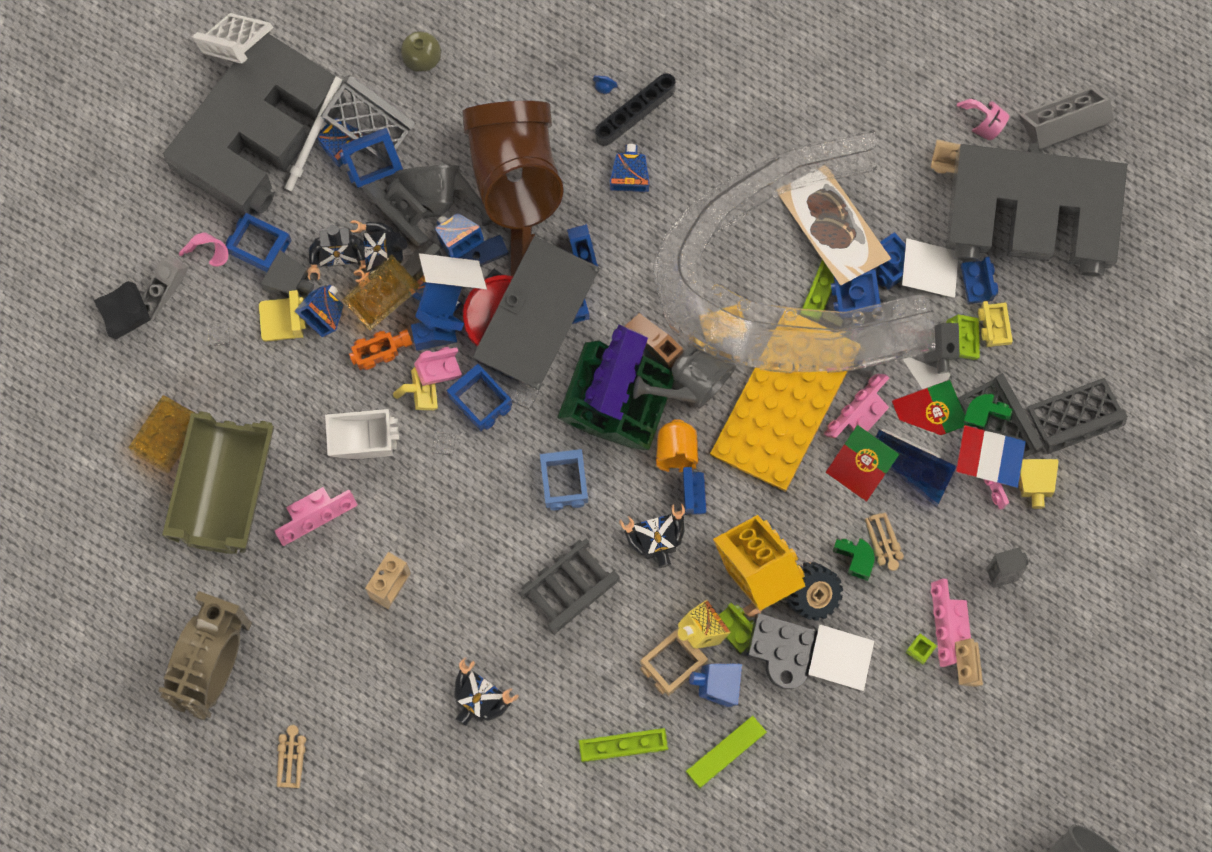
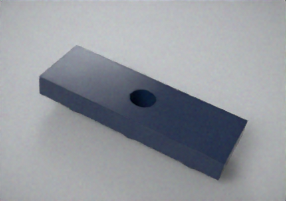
[448,234,509,266]

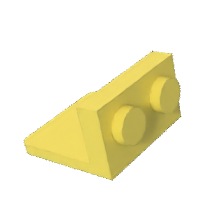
[259,290,306,342]

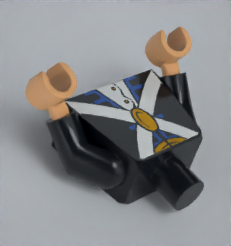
[350,220,407,284]
[307,225,366,280]
[619,503,685,568]
[454,657,518,727]

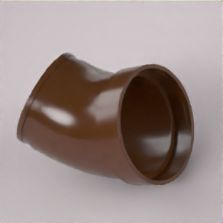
[462,101,564,229]

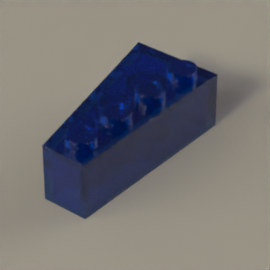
[876,429,957,507]

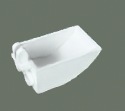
[325,409,399,459]

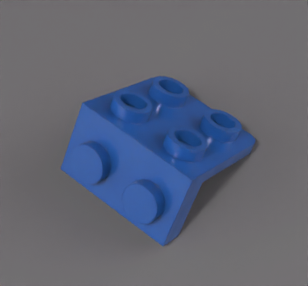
[415,282,464,332]

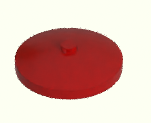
[463,275,514,347]

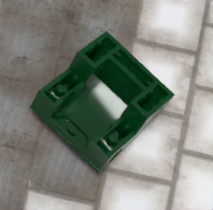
[557,340,674,450]

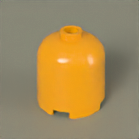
[656,419,698,472]

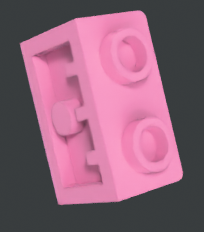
[414,347,462,386]

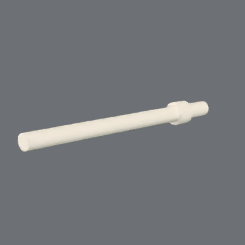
[284,77,343,191]

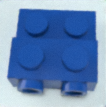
[871,232,906,290]
[831,270,881,320]

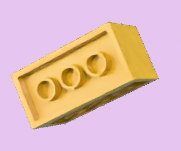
[713,515,805,611]

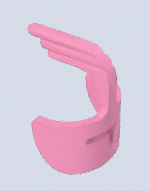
[957,99,1009,140]
[179,232,228,267]

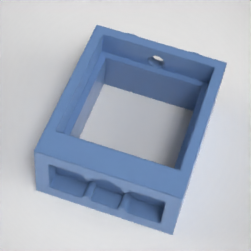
[540,449,588,510]

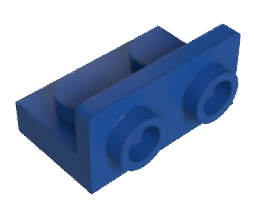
[961,257,998,304]
[683,467,706,515]

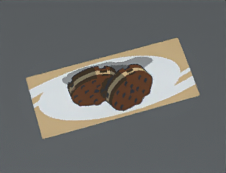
[776,165,891,285]

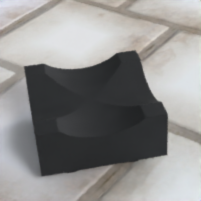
[94,281,151,339]

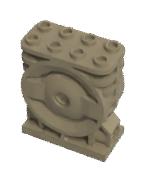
[158,591,252,720]

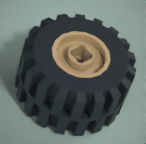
[784,562,843,621]

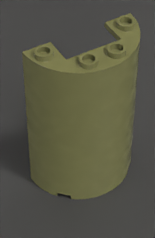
[162,411,274,554]

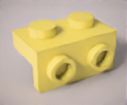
[978,301,1013,347]

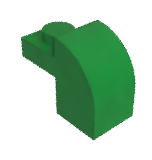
[964,394,1012,430]
[833,538,875,581]

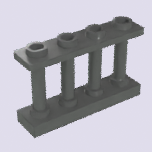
[520,538,620,634]

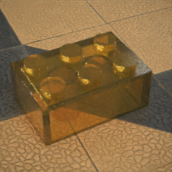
[342,254,420,331]
[128,395,195,474]

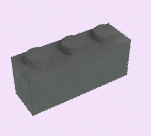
[986,547,1029,588]

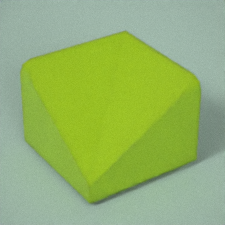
[906,633,937,665]

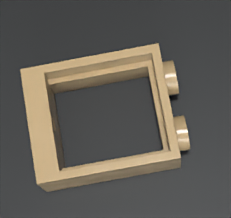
[365,552,411,609]
[640,628,708,696]

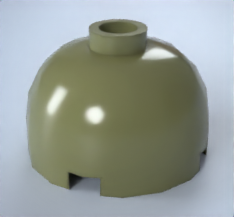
[401,31,441,72]

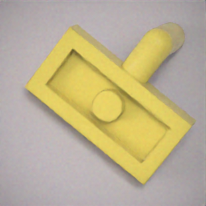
[393,367,438,410]

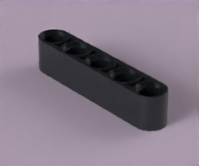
[595,73,676,146]

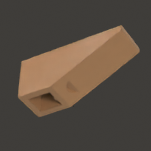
[625,313,683,369]

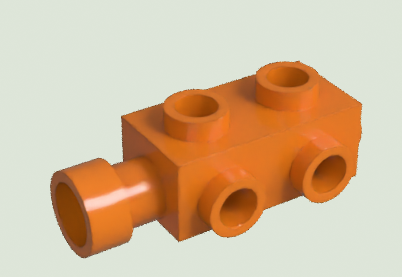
[349,329,413,370]

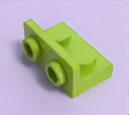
[946,314,980,360]
[719,603,754,654]

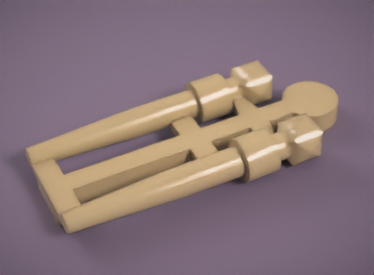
[865,513,904,571]
[277,725,306,788]

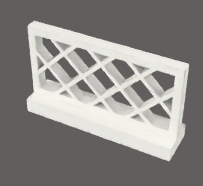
[192,13,273,64]

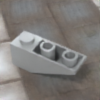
[142,257,189,322]

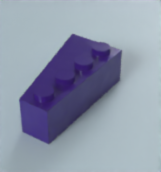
[584,324,648,420]

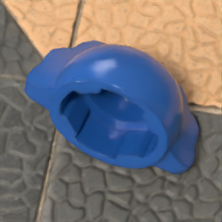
[593,75,618,94]

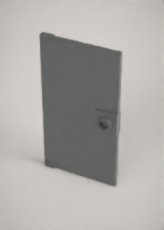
[473,236,600,390]

